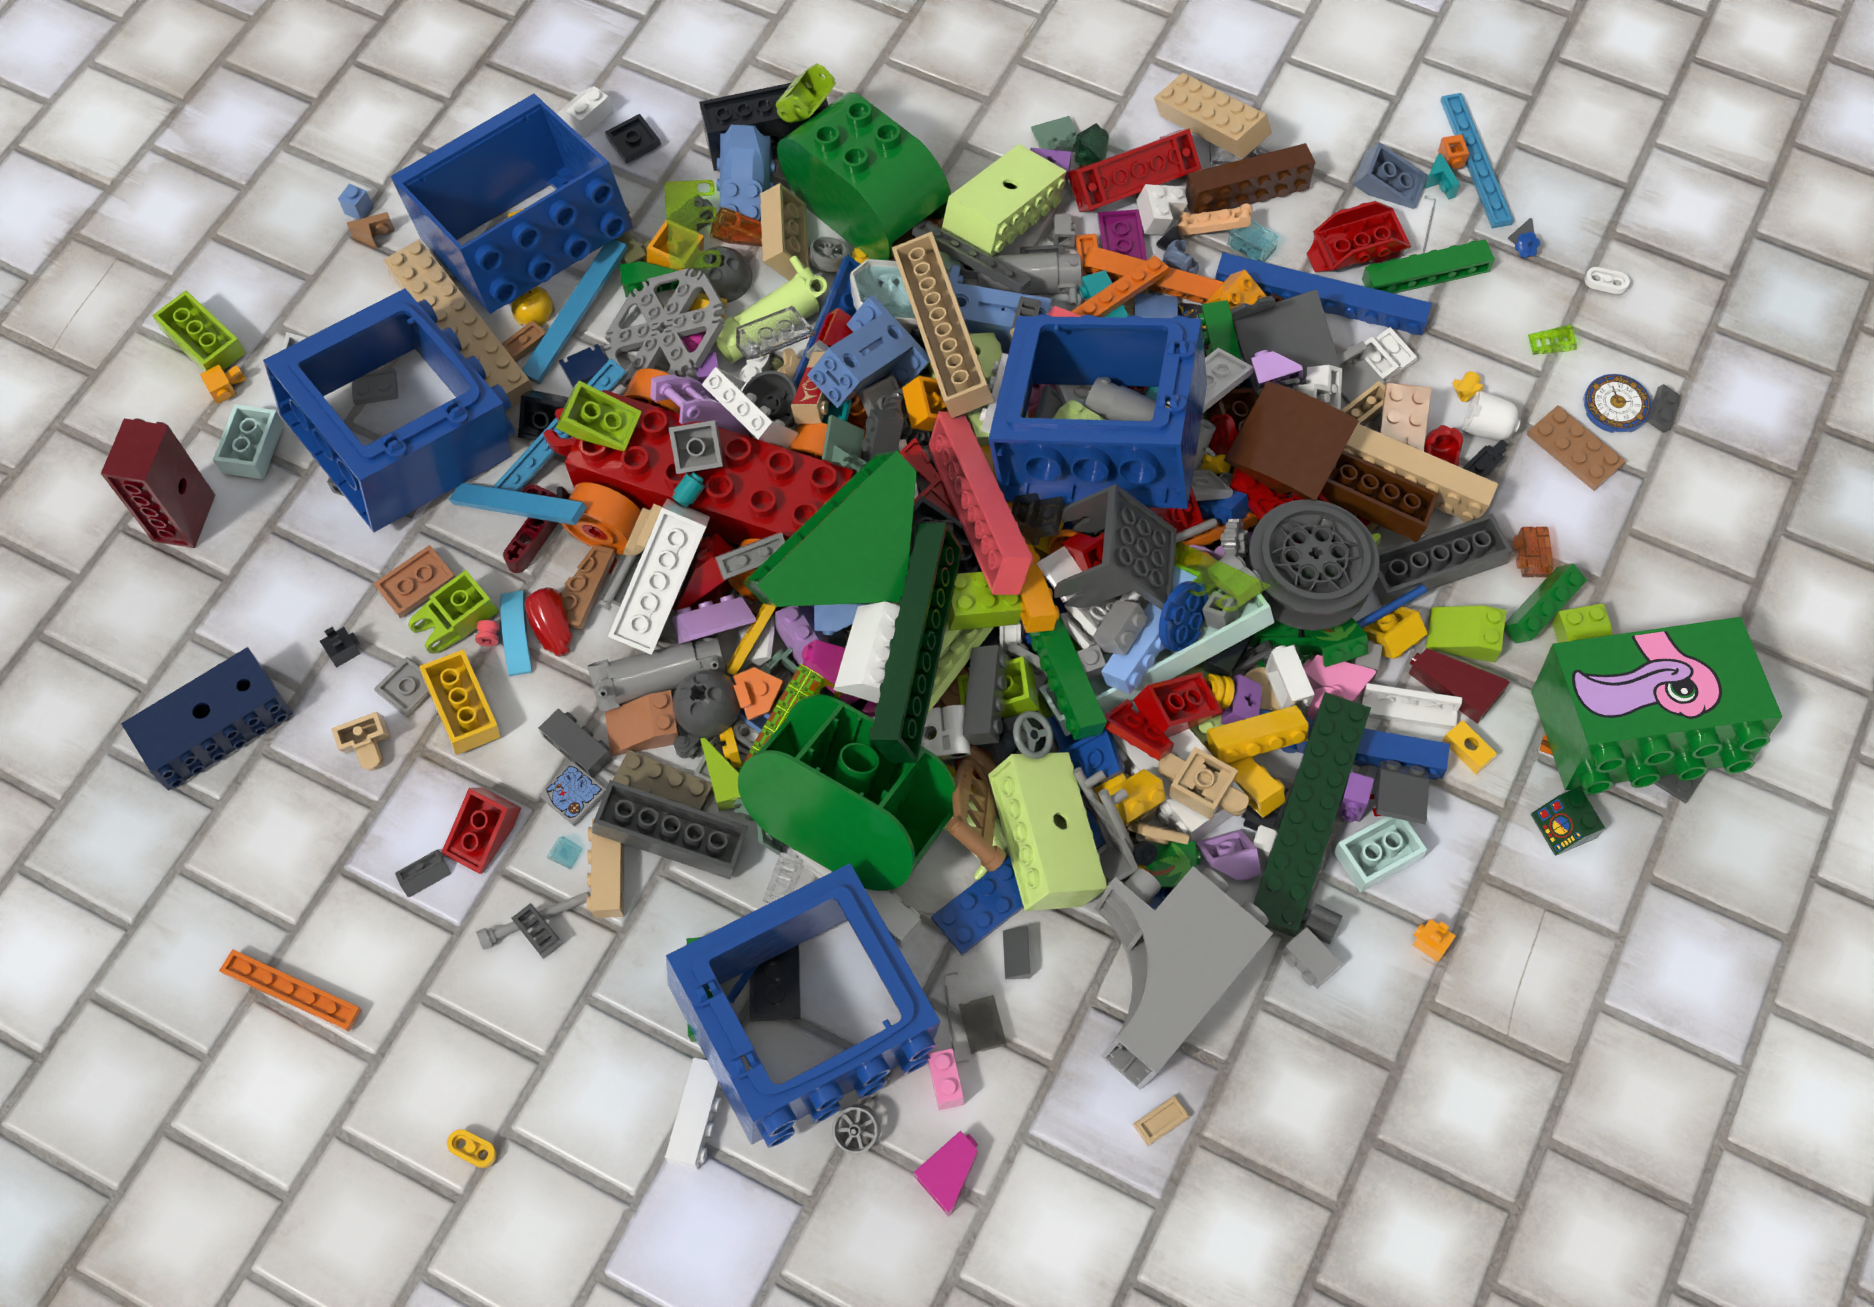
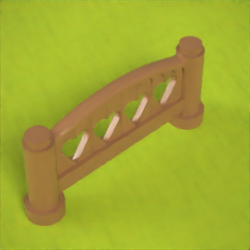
[947,743,1006,872]

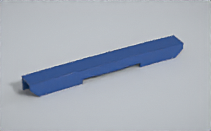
[727,965,759,1003]

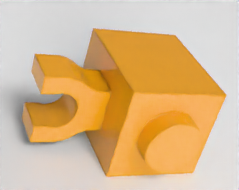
[199,365,246,404]
[1413,919,1456,962]

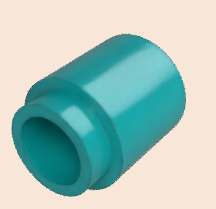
[672,472,705,508]

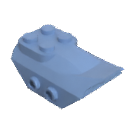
[716,125,776,222]

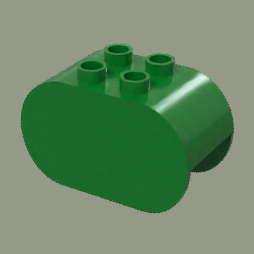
[777,92,951,260]
[738,694,957,891]

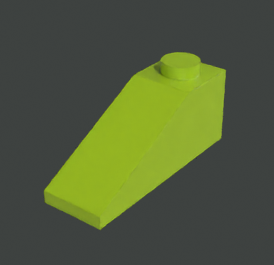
[700,738,741,811]

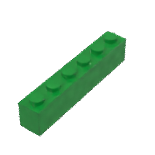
[1362,239,1495,294]
[1029,602,1107,740]

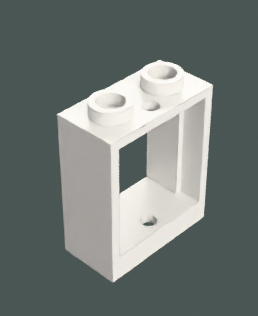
[1264,645,1315,714]

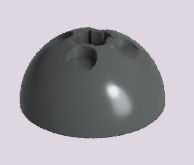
[691,246,753,303]
[742,370,798,428]
[673,669,741,738]

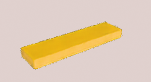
[725,603,776,675]

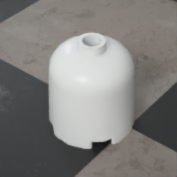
[1463,391,1521,441]

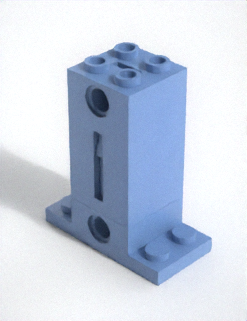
[949,265,1052,354]
[807,295,930,408]

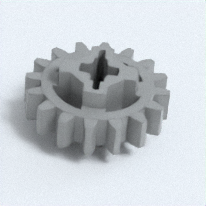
[1220,519,1249,560]

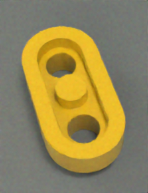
[447,1129,497,1168]

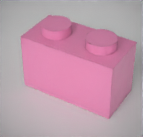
[928,1048,964,1110]

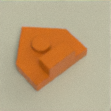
[733,667,785,721]

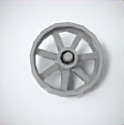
[809,237,848,272]
[832,1104,881,1154]

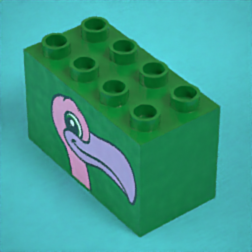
[1531,617,1783,795]

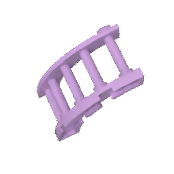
[650,375,750,437]

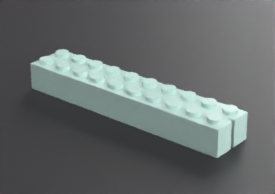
[1039,590,1274,736]

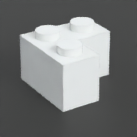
[1136,184,1188,235]
[1292,365,1342,410]

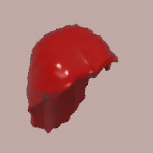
[1424,425,1463,466]
[525,587,572,657]

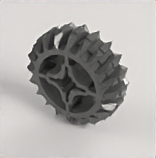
[881,388,933,445]

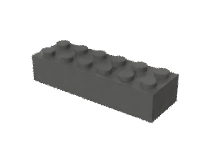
[1373,514,1513,606]
[592,780,748,879]

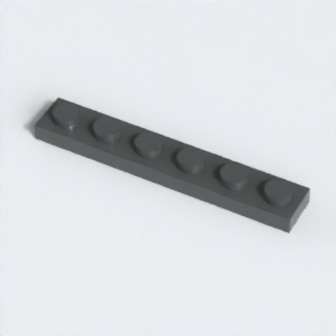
[912,219,1032,293]

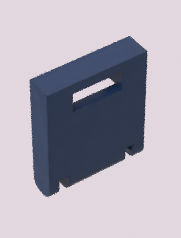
[559,344,608,388]

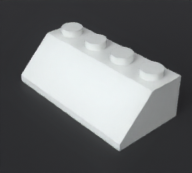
[833,601,900,703]

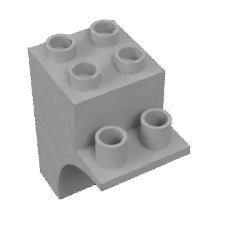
[1094,866,1273,1090]

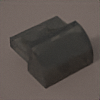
[1011,493,1065,545]

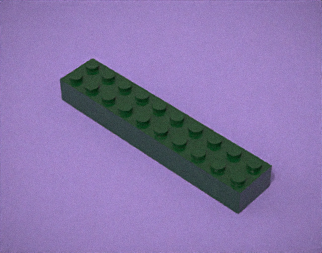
[869,522,963,763]
[1253,692,1371,937]

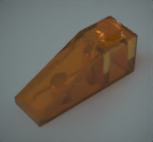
[710,207,762,247]

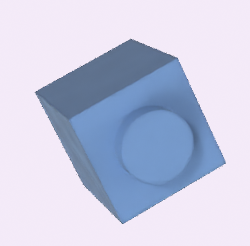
[338,184,373,219]

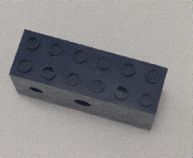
[121,647,293,791]

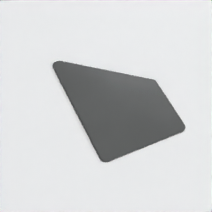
[1508,218,1534,245]

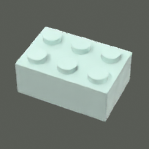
[213,404,284,480]
[1333,816,1427,893]

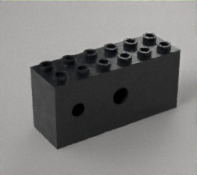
[699,82,828,171]

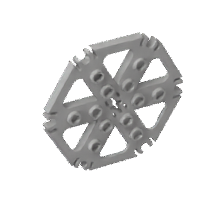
[604,268,726,388]

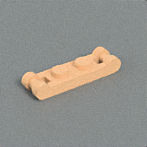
[1178,203,1253,236]

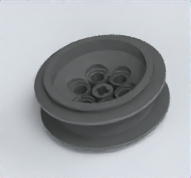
[1244,499,1379,630]

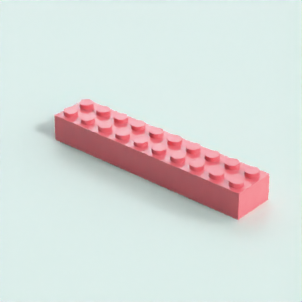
[928,411,1033,595]

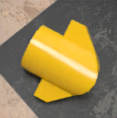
[1453,371,1484,402]
[1201,454,1231,474]

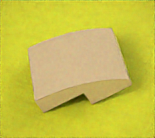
[623,504,662,556]

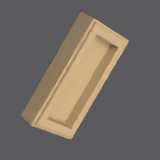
[1133,1095,1190,1146]

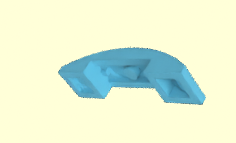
[500,590,532,677]

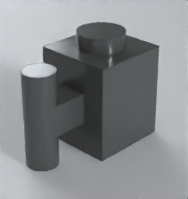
[1301,903,1343,944]

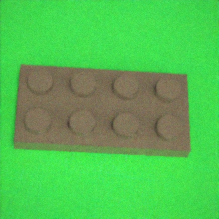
[612,750,713,811]

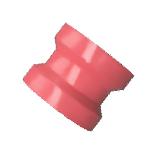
[475,620,500,646]

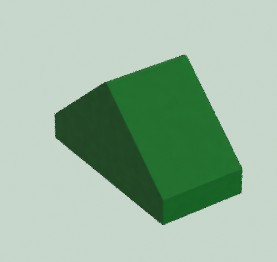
[743,450,917,607]

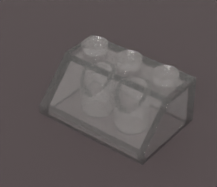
[736,306,816,360]

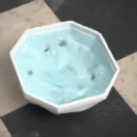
[850,259,919,333]

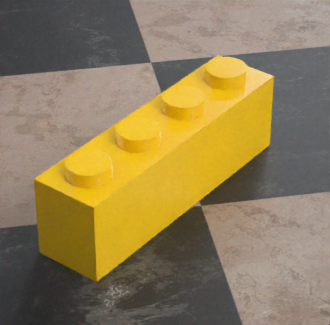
[1207,705,1308,763]
[1204,743,1286,818]

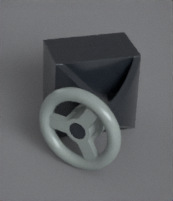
[994,711,1053,765]

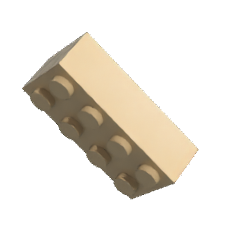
[760,183,809,281]

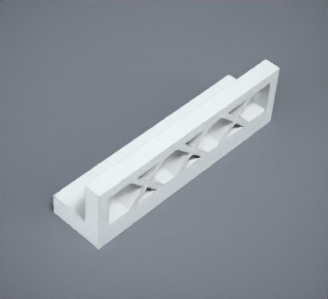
[1361,683,1462,730]

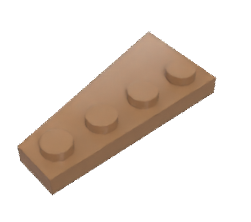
[561,545,617,630]

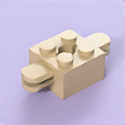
[1158,747,1249,820]

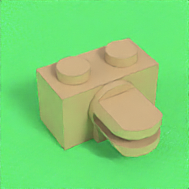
[331,712,391,771]

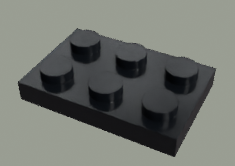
[750,945,801,1022]

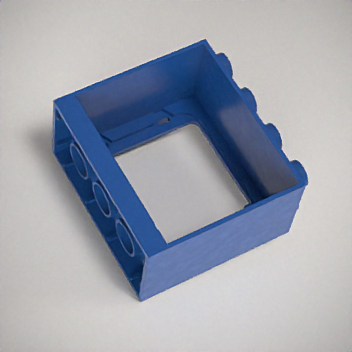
[390,93,633,314]
[263,288,515,533]
[988,314,1207,509]
[666,863,941,1148]

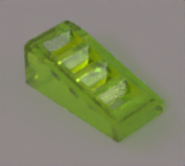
[1528,324,1577,355]

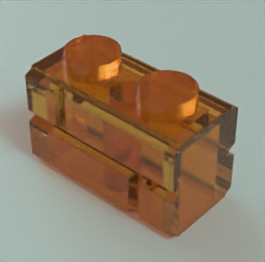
[1514,527,1554,577]

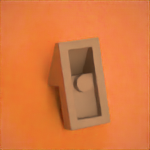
[347,212,394,248]

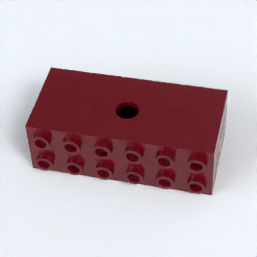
[101,418,216,548]

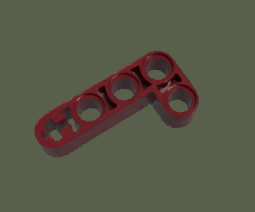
[503,484,559,573]

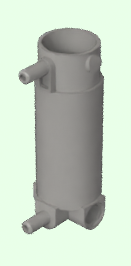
[960,252,1081,306]
[1084,377,1216,469]
[587,635,727,711]

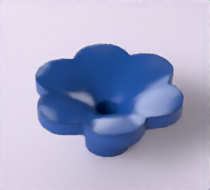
[1515,232,1541,258]

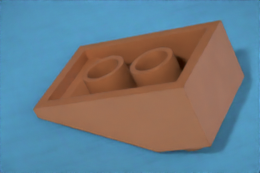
[605,690,680,756]

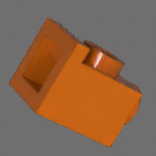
[1438,134,1469,169]

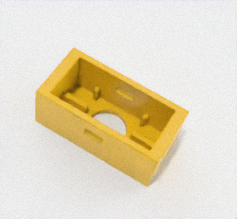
[1442,720,1497,775]

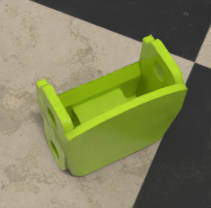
[776,63,836,123]

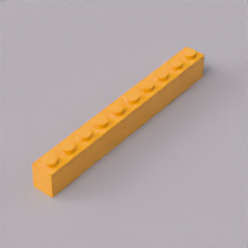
[980,445,1059,633]

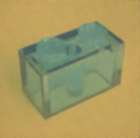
[1227,220,1279,262]

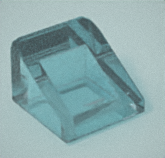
[547,836,583,869]

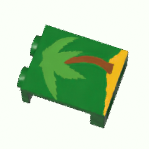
[1301,618,1369,667]
[1137,841,1200,888]

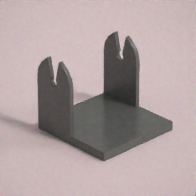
[1231,289,1343,398]
[1054,484,1177,610]

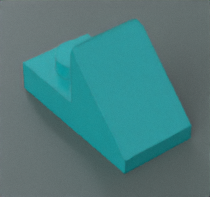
[1425,153,1460,200]

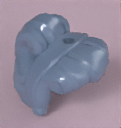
[1162,240,1199,274]

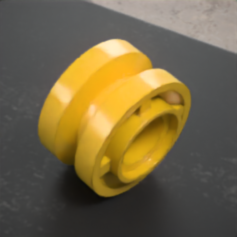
[1205,674,1235,709]

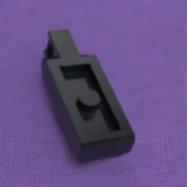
[1463,440,1509,478]

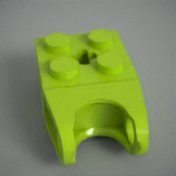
[408,570,499,654]

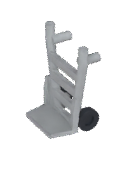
[1073,767,1158,882]

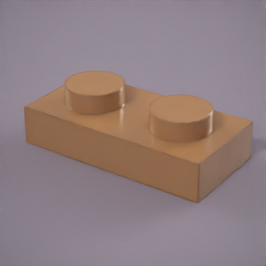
[502,320,546,362]

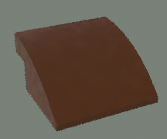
[1223,381,1359,501]

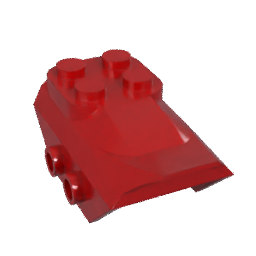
[1307,201,1411,272]

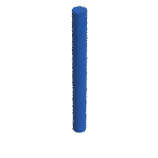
[1356,584,1427,629]

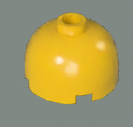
[510,286,554,326]

